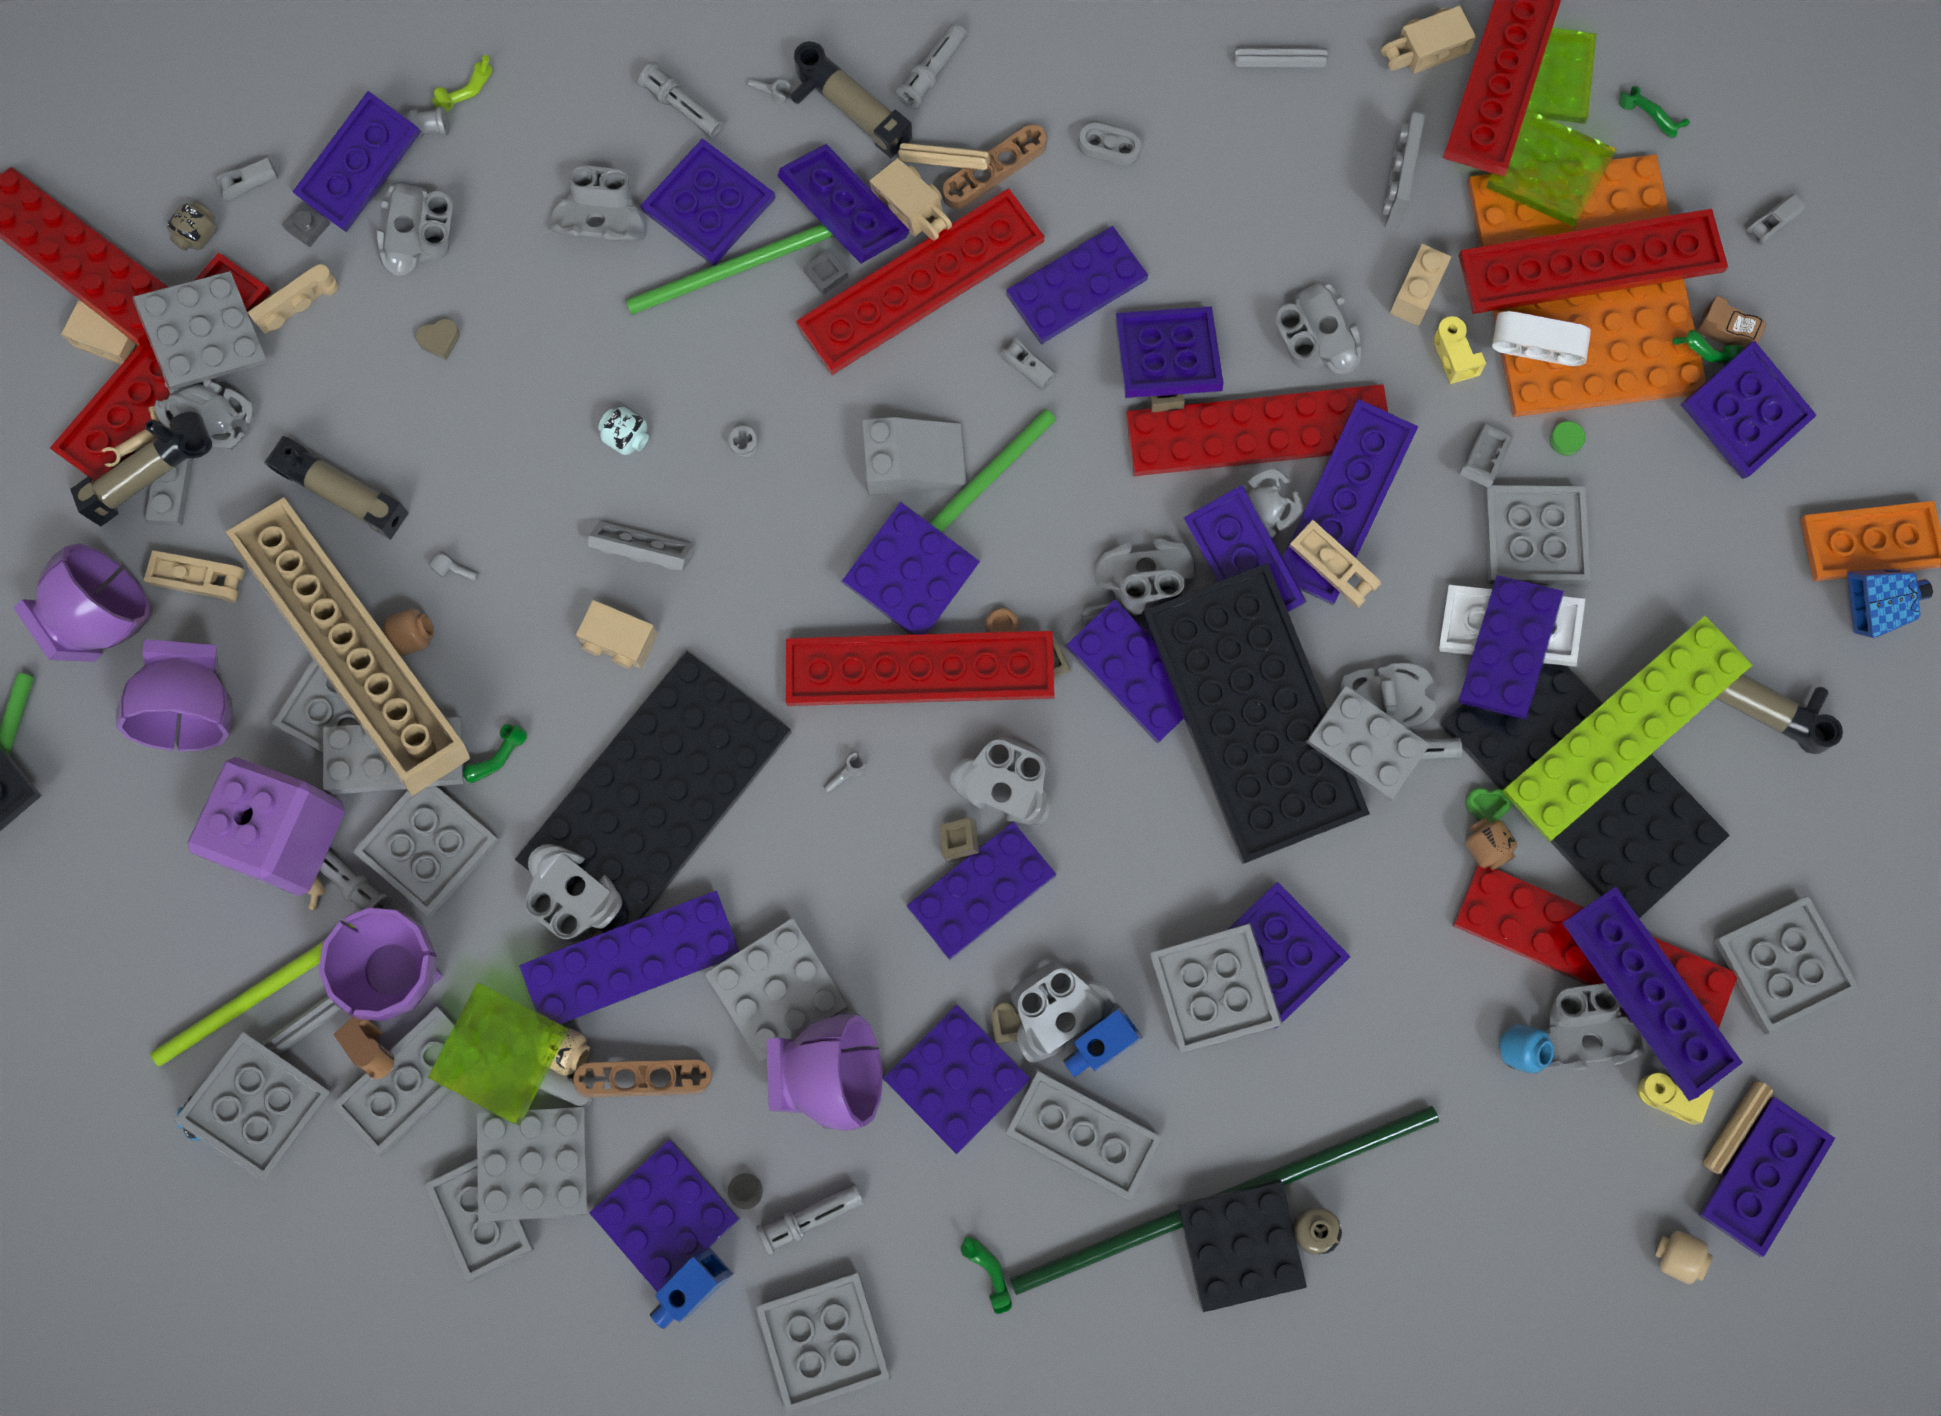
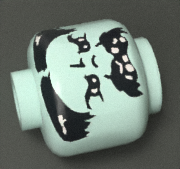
[598,406,649,455]

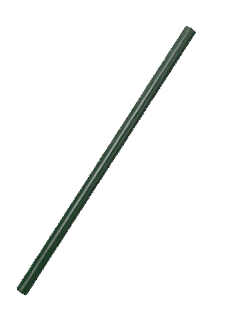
[1009,1106,1439,1295]

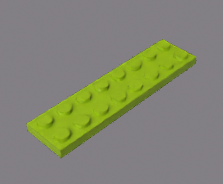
[1502,616,1753,843]

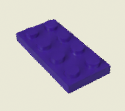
[292,91,422,232]
[778,144,909,264]
[1006,226,1148,345]
[1184,485,1307,612]
[1459,575,1564,720]
[1065,600,1184,743]
[907,821,1056,961]
[1698,1097,1836,1257]

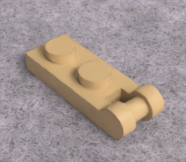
[247,264,338,334]
[1289,520,1381,608]
[143,550,245,602]

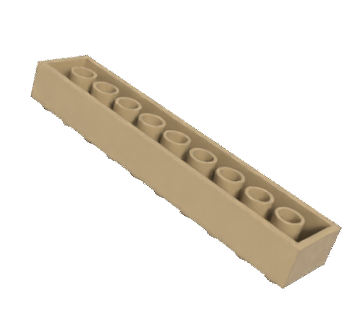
[226,497,471,796]

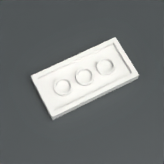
[1439,585,1585,667]

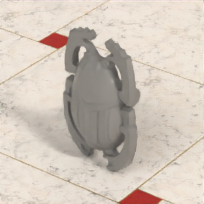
[155,380,254,450]
[1231,468,1304,538]
[1340,663,1437,728]

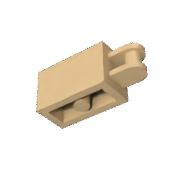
[1381,6,1476,74]
[869,158,952,241]

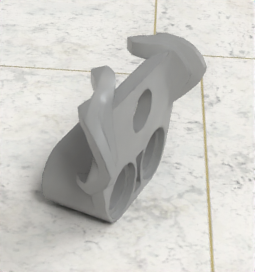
[548,165,646,240]
[377,183,453,276]
[1275,282,1362,374]
[1095,538,1196,615]
[950,736,1052,825]
[525,844,622,942]
[1011,962,1115,1062]
[1545,984,1644,1070]

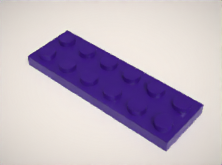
[1283,399,1419,605]
[1562,887,1743,1101]
[519,890,739,1031]

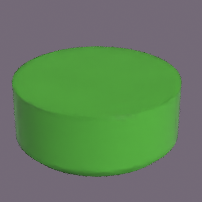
[1550,421,1586,456]

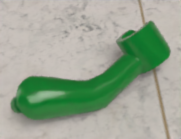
[1619,86,1690,138]
[1672,330,1744,365]
[464,724,527,783]
[961,1237,1012,1314]

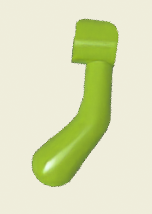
[432,54,493,112]

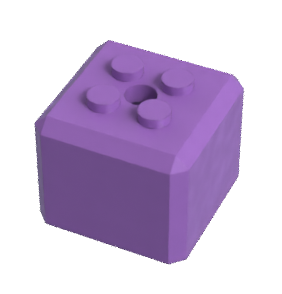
[187,757,345,896]

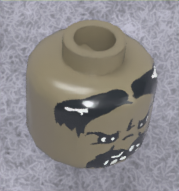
[167,202,217,251]
[1293,1208,1342,1255]

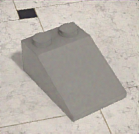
[862,417,966,495]

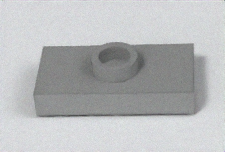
[1460,423,1514,488]

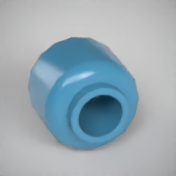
[1499,1024,1554,1074]

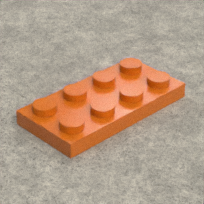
[1800,501,1941,582]

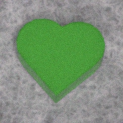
[1465,788,1512,822]

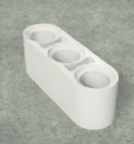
[1492,311,1591,366]

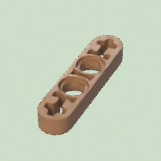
[943,124,1047,209]
[573,1060,712,1098]

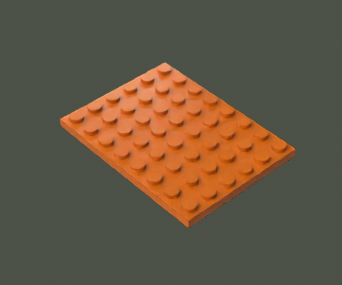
[1467,154,1706,417]

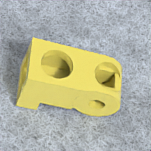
[1434,316,1486,384]
[1637,1073,1714,1125]

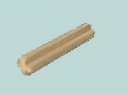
[898,143,990,170]
[1703,1081,1773,1174]

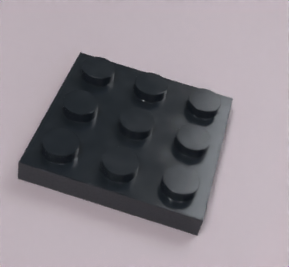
[1177,1180,1307,1313]

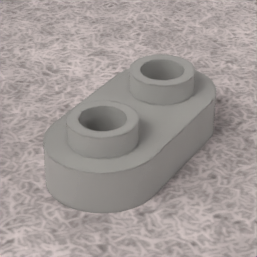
[1079,122,1141,165]

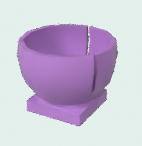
[14,543,151,662]
[116,639,233,752]
[319,908,444,1021]
[767,1014,883,1131]

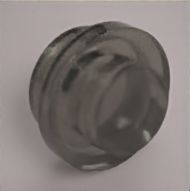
[728,1173,763,1209]

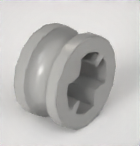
[728,426,759,457]

